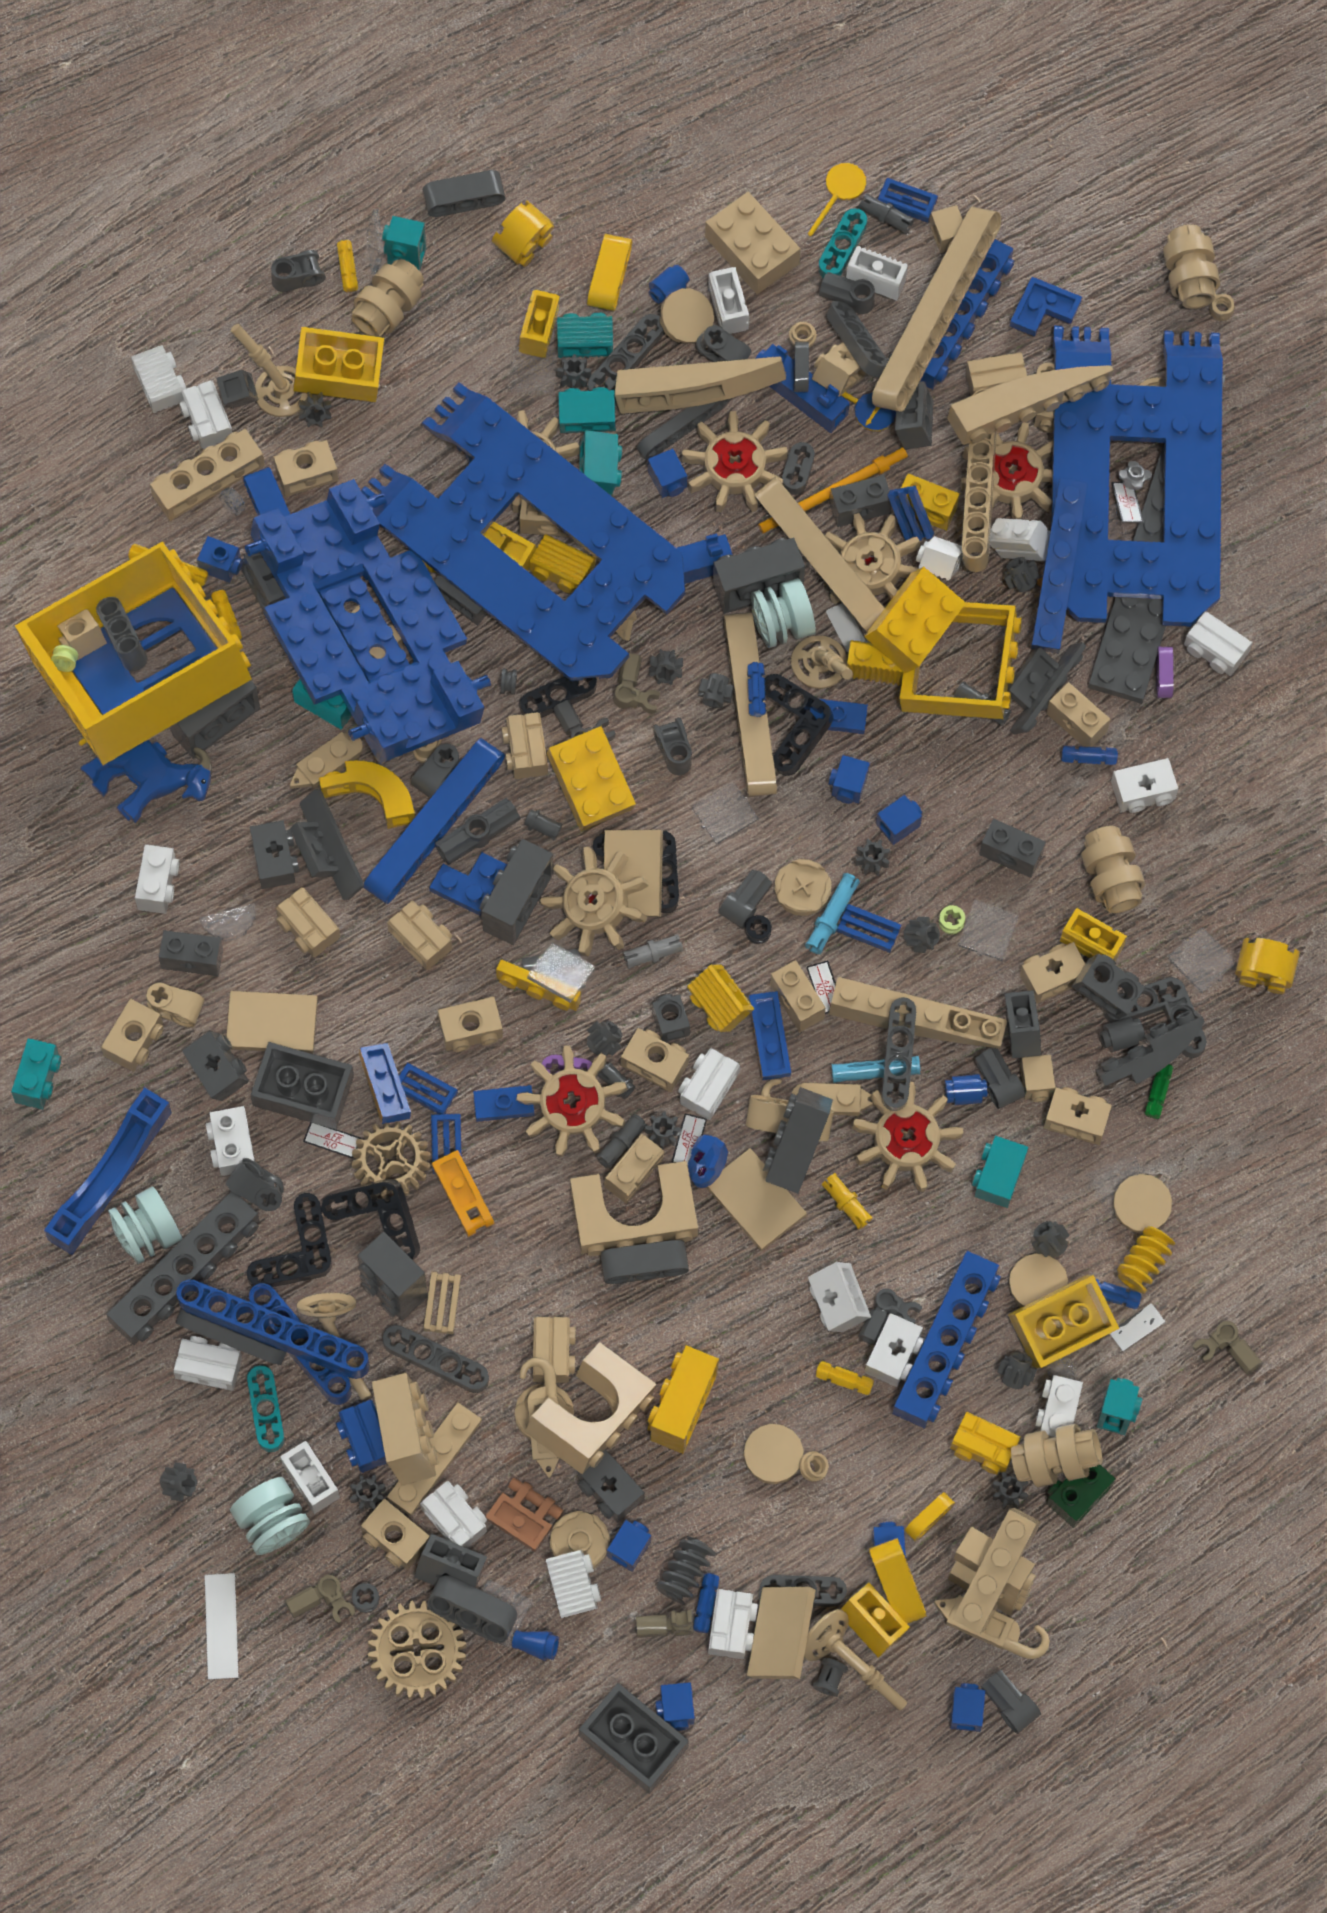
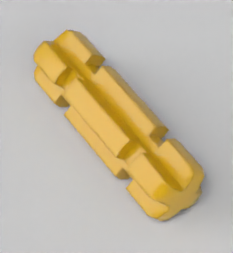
[337,240,358,292]
[211,589,242,640]
[816,1361,874,1395]

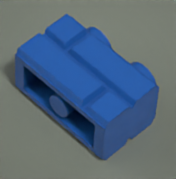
[336,1400,387,1473]

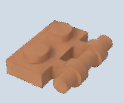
[486,1477,564,1552]

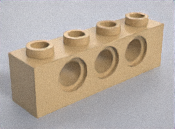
[150,429,265,521]

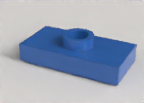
[810,699,868,734]
[473,1085,535,1122]

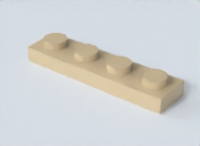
[387,1403,482,1517]

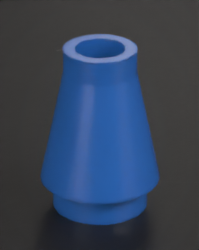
[512,1630,559,1661]

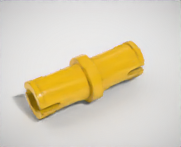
[821,1173,873,1230]

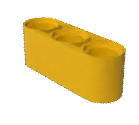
[587,233,632,311]
[869,1538,927,1624]

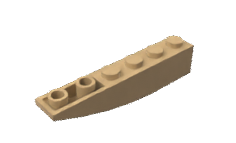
[615,357,786,414]
[947,366,1113,445]
[828,977,1007,1048]

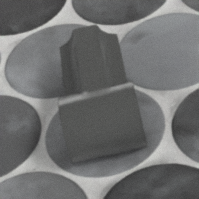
[819,272,875,314]
[718,869,773,929]
[975,1048,1025,1109]
[981,1670,1041,1734]

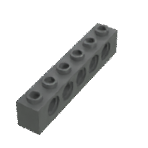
[106,1191,260,1345]

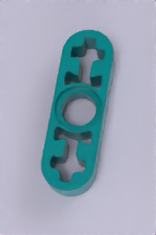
[818,208,867,278]
[247,1366,285,1452]

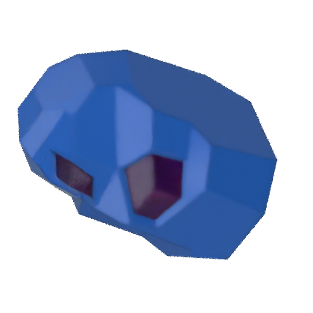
[688,1135,728,1188]

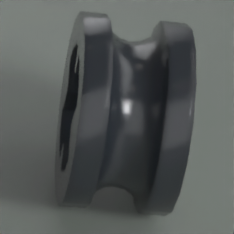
[745,915,772,944]

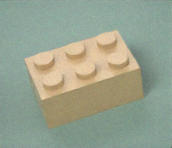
[705,191,801,295]
[372,1373,439,1485]

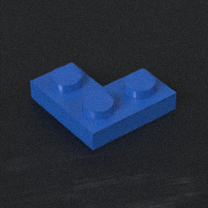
[1010,277,1082,337]
[429,852,507,916]

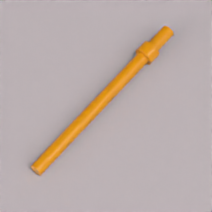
[758,447,908,534]

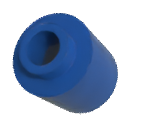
[649,265,690,304]
[944,1074,988,1106]

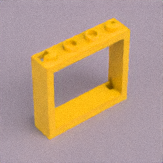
[899,602,1022,719]

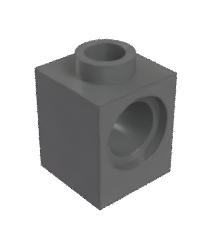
[216,370,259,409]
[652,994,690,1042]

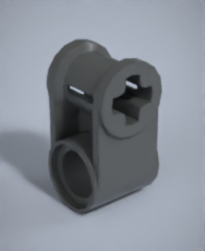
[271,250,326,292]
[696,325,752,362]
[652,717,692,775]
[411,744,460,798]
[226,1158,284,1211]

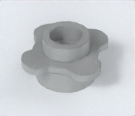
[1119,461,1152,490]

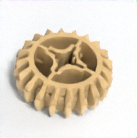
[351,1121,431,1197]

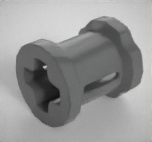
[813,1658,848,1697]

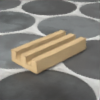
[424,1272,461,1334]

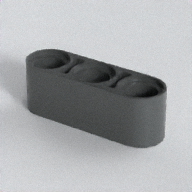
[422,170,506,217]
[96,597,148,671]
[600,1240,689,1284]
[427,1576,518,1643]

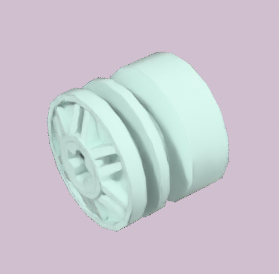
[751,578,816,648]
[108,1186,182,1264]
[230,1477,310,1555]

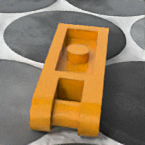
[431,1150,495,1237]

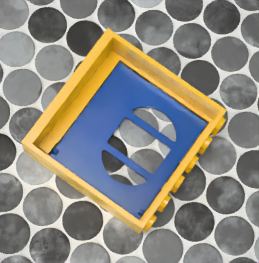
[15,541,252,765]

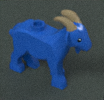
[80,740,212,823]

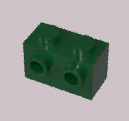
[1047,1465,1116,1528]

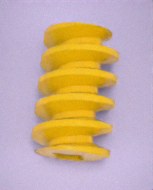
[1117,1226,1175,1294]

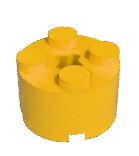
[492,200,554,267]
[1235,938,1300,994]

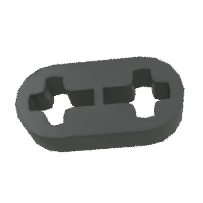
[794,342,809,392]
[782,442,815,495]

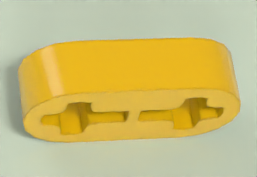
[904,1492,955,1542]

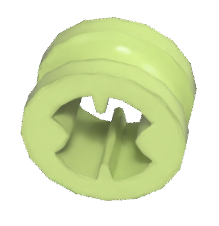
[51,645,79,672]
[939,905,965,934]

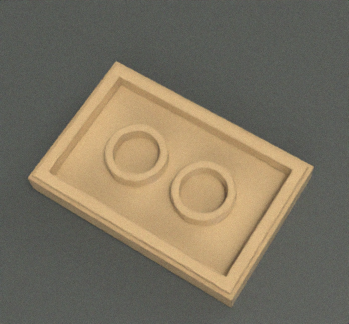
[604,830,663,917]
[226,991,318,1054]
[706,1148,807,1252]
[747,1587,816,1679]

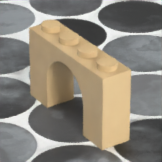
[570,1161,698,1256]
[525,1342,656,1474]
[953,1507,1041,1634]
[948,1527,1036,1616]

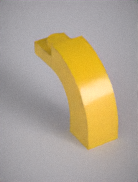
[319,760,415,829]

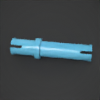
[805,873,860,954]
[831,1056,920,1083]

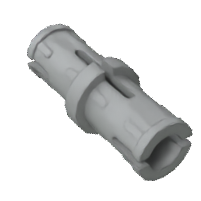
[623,934,683,969]

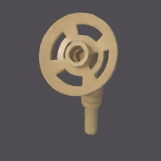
[231,324,308,417]
[791,636,853,689]
[297,1293,372,1402]
[804,1610,907,1711]

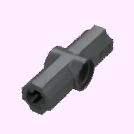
[435,798,520,865]

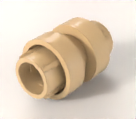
[1163,225,1220,309]
[351,259,424,337]
[1081,826,1145,913]
[1011,1424,1103,1487]

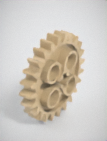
[368,1601,466,1701]

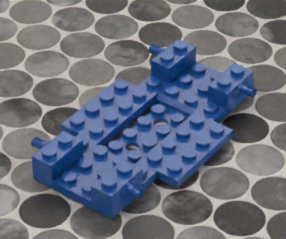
[245,479,491,764]

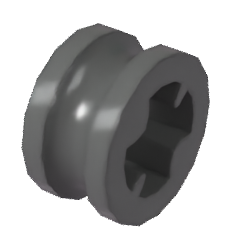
[501,668,517,695]
[352,1583,379,1613]

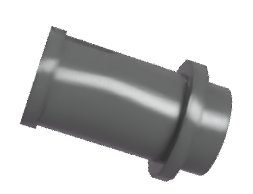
[524,809,563,840]
[598,1062,635,1099]

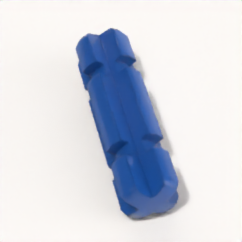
[748,662,766,717]
[1062,745,1118,765]
[1096,1279,1141,1309]
[693,1573,719,1633]

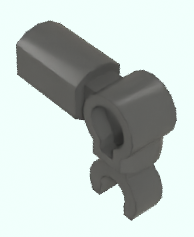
[553,700,616,742]
[858,1289,922,1345]

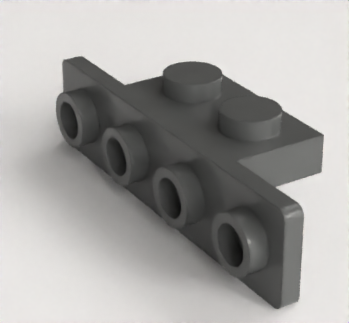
[1007,642,1086,734]
[290,789,364,900]

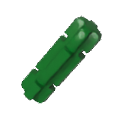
[1145,1064,1173,1119]

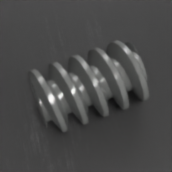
[656,1536,717,1605]

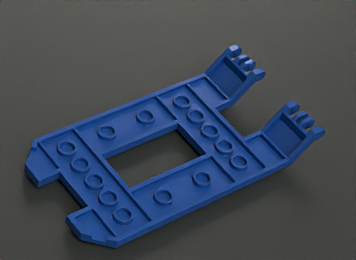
[1051,325,1223,627]
[361,382,686,681]

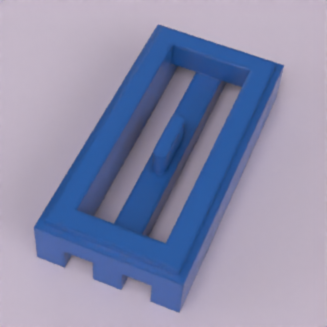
[878,178,938,223]
[888,485,934,541]
[837,904,901,953]
[399,1063,458,1115]
[431,1114,462,1174]

